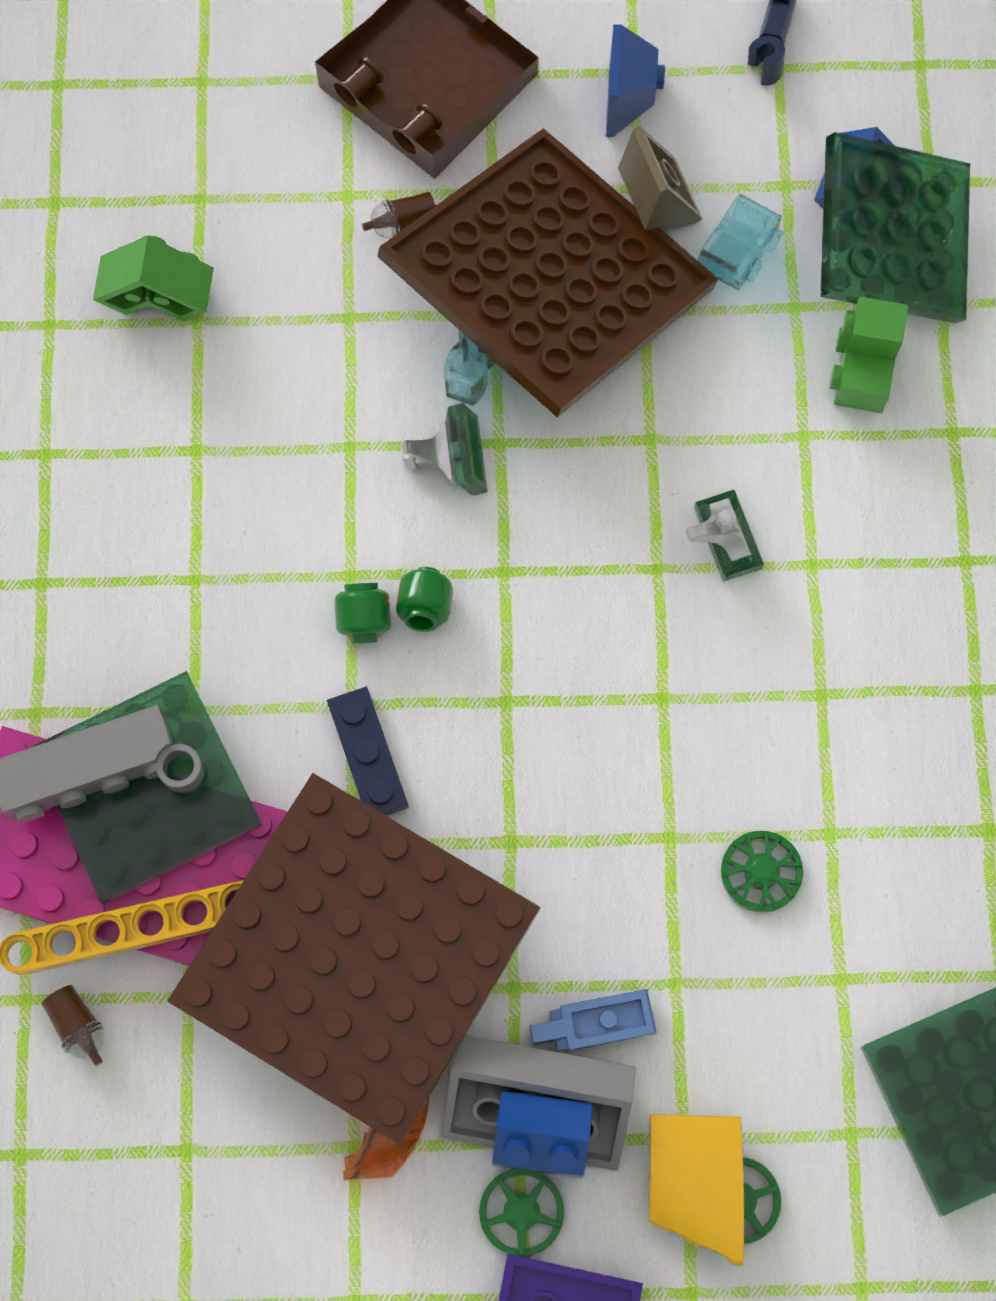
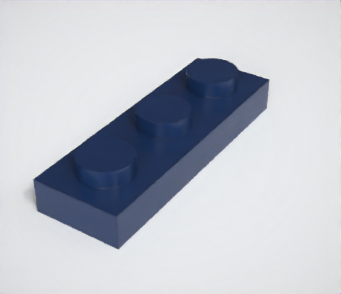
[327,686,409,816]

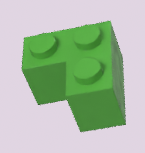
[93,236,214,321]
[829,296,908,413]

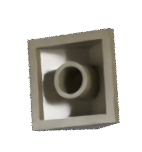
[618,125,702,230]

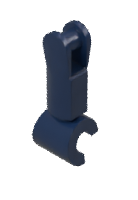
[748,0,797,86]

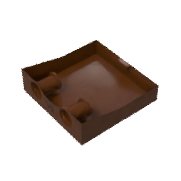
[315,0,539,179]

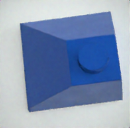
[605,24,665,137]

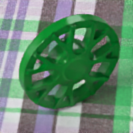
[721,831,803,912]

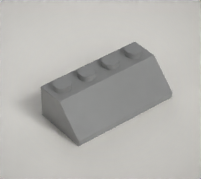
[441,1035,636,1170]

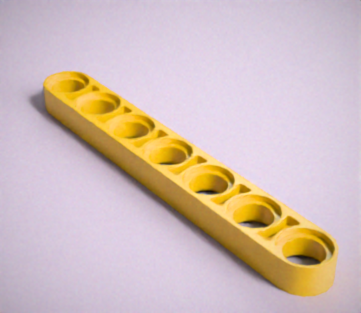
[0,880,244,975]

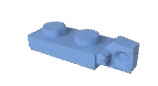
[529,989,657,1052]

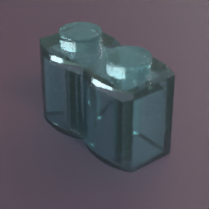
[698,193,783,290]
[444,330,495,406]

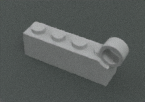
[0,705,204,823]

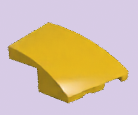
[648,1115,744,1266]

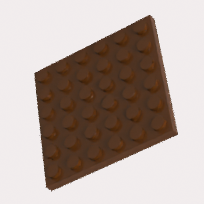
[377,128,718,418]
[167,773,540,1145]

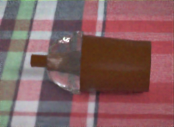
[362,191,436,239]
[42,985,104,1066]

